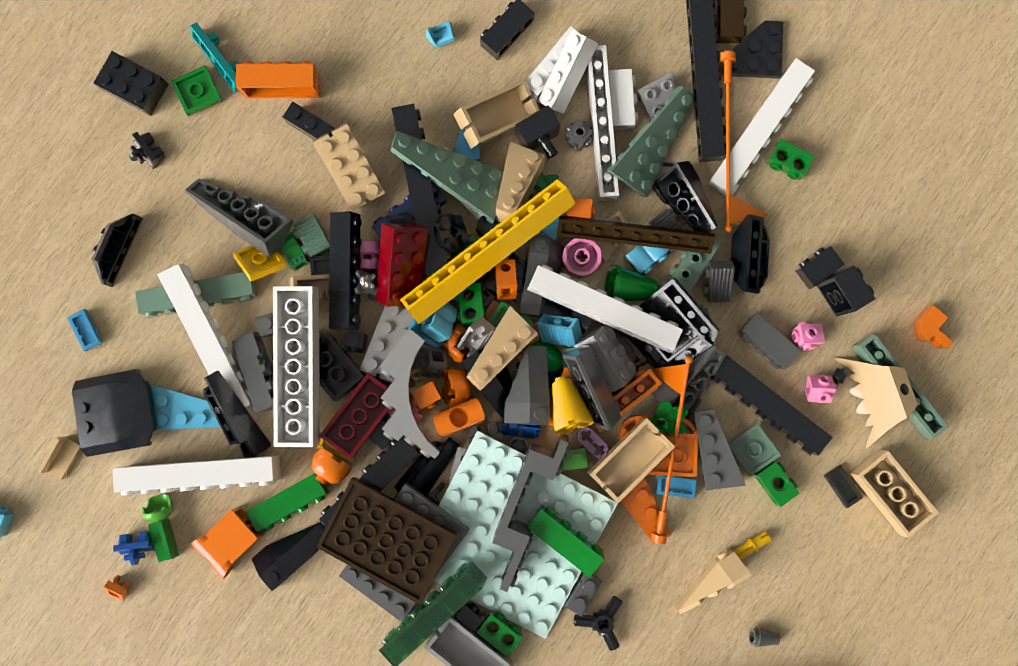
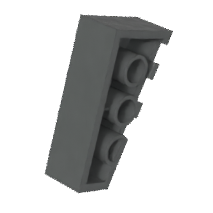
[232,332,274,413]
[694,409,746,490]

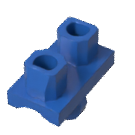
[113,531,155,565]

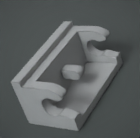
[456,316,496,357]

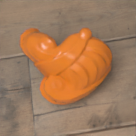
[442,326,470,363]

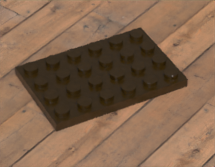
[316,477,457,605]

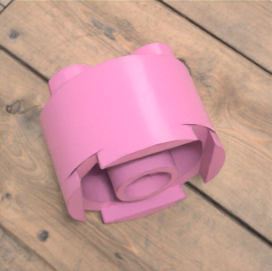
[562,238,602,278]

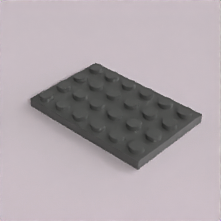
[339,482,470,622]

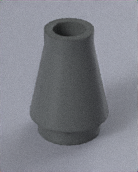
[749,627,780,647]

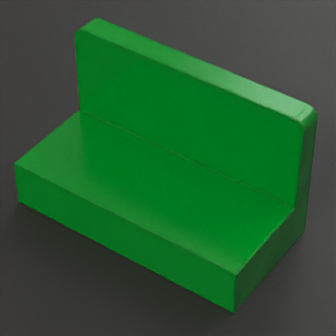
[148,519,179,562]

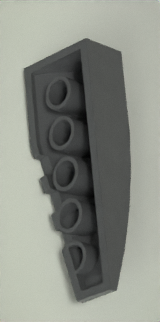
[185,179,293,257]

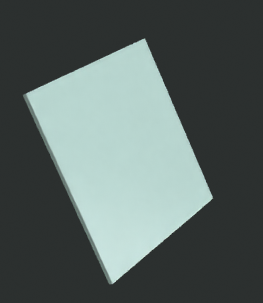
[433,430,618,639]

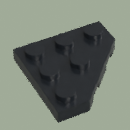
[731,21,784,79]

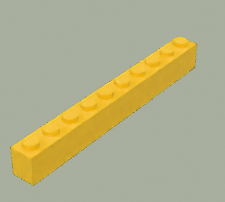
[400,179,576,324]

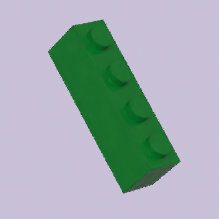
[246,473,329,533]
[527,505,605,578]

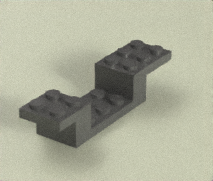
[492,434,571,592]

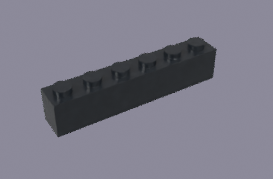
[329,211,362,330]
[319,436,420,527]

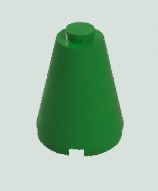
[604,264,660,301]

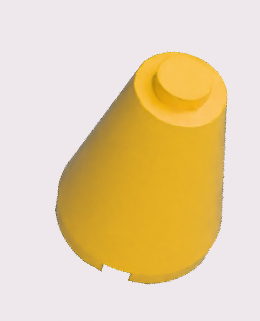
[552,376,594,434]

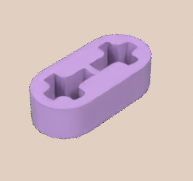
[577,427,608,459]

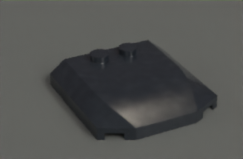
[624,277,720,369]
[72,369,157,457]

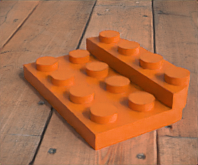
[618,415,698,477]

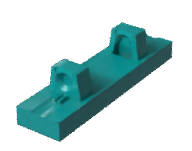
[190,22,239,93]

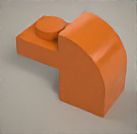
[914,305,953,349]

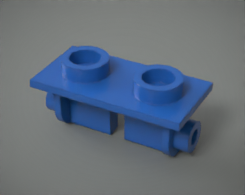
[501,421,541,439]

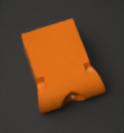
[433,397,485,437]
[191,506,265,579]

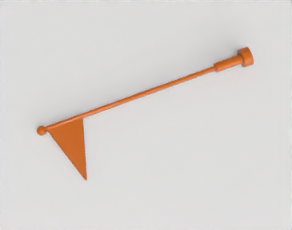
[720,51,768,232]
[651,356,693,544]

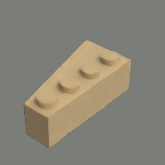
[496,142,545,222]
[466,306,538,391]

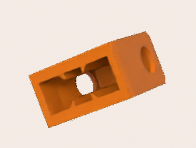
[495,255,517,300]

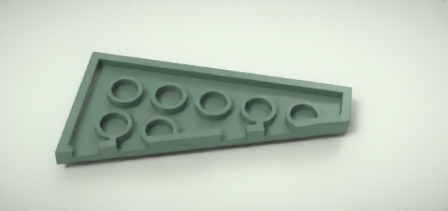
[607,86,695,197]
[390,131,504,224]

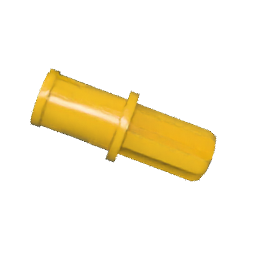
[734,531,772,560]

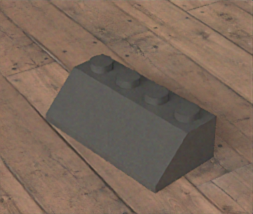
[563,345,621,431]

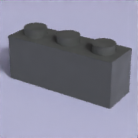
[738,313,802,370]

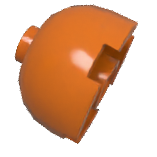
[441,368,474,408]
[311,448,352,485]

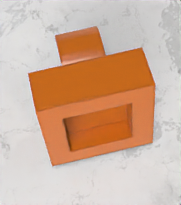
[104,575,130,602]

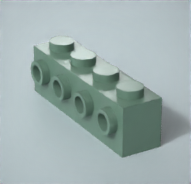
[660,238,722,293]

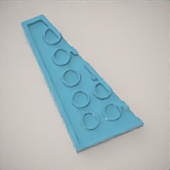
[150,384,220,430]

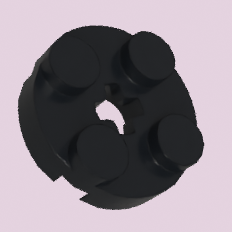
[434,213,470,253]

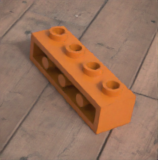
[595,368,662,432]

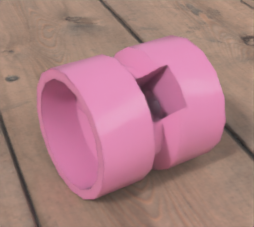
[360,241,380,271]

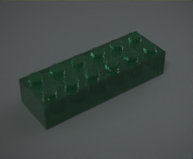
[379,561,487,666]

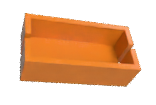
[236,61,321,99]

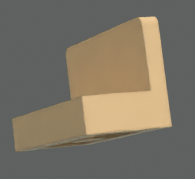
[38,436,81,480]

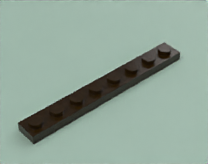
[557,216,715,254]

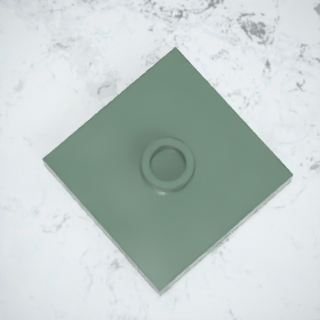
[728,423,782,477]

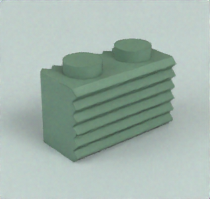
[292,213,330,258]

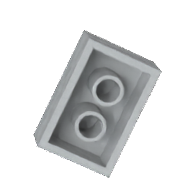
[575,325,637,392]

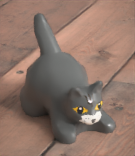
[355,270,378,301]

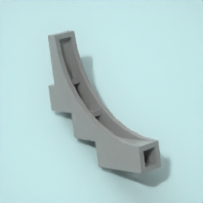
[379,328,440,459]

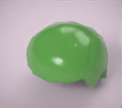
[142,494,173,523]

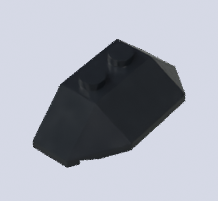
[92,213,143,287]
[730,214,770,294]

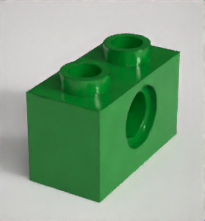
[754,461,800,507]

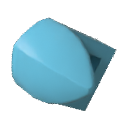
[426,21,456,48]

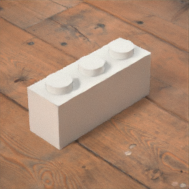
[608,69,638,131]

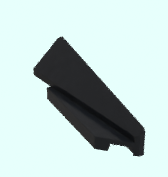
[203,371,271,458]
[393,437,460,499]

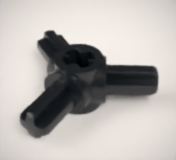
[573,596,623,651]

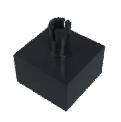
[515,105,561,159]

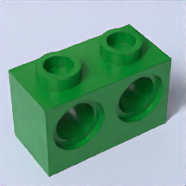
[766,139,815,180]
[455,283,487,327]
[477,611,522,657]

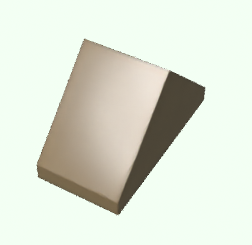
[409,368,435,396]

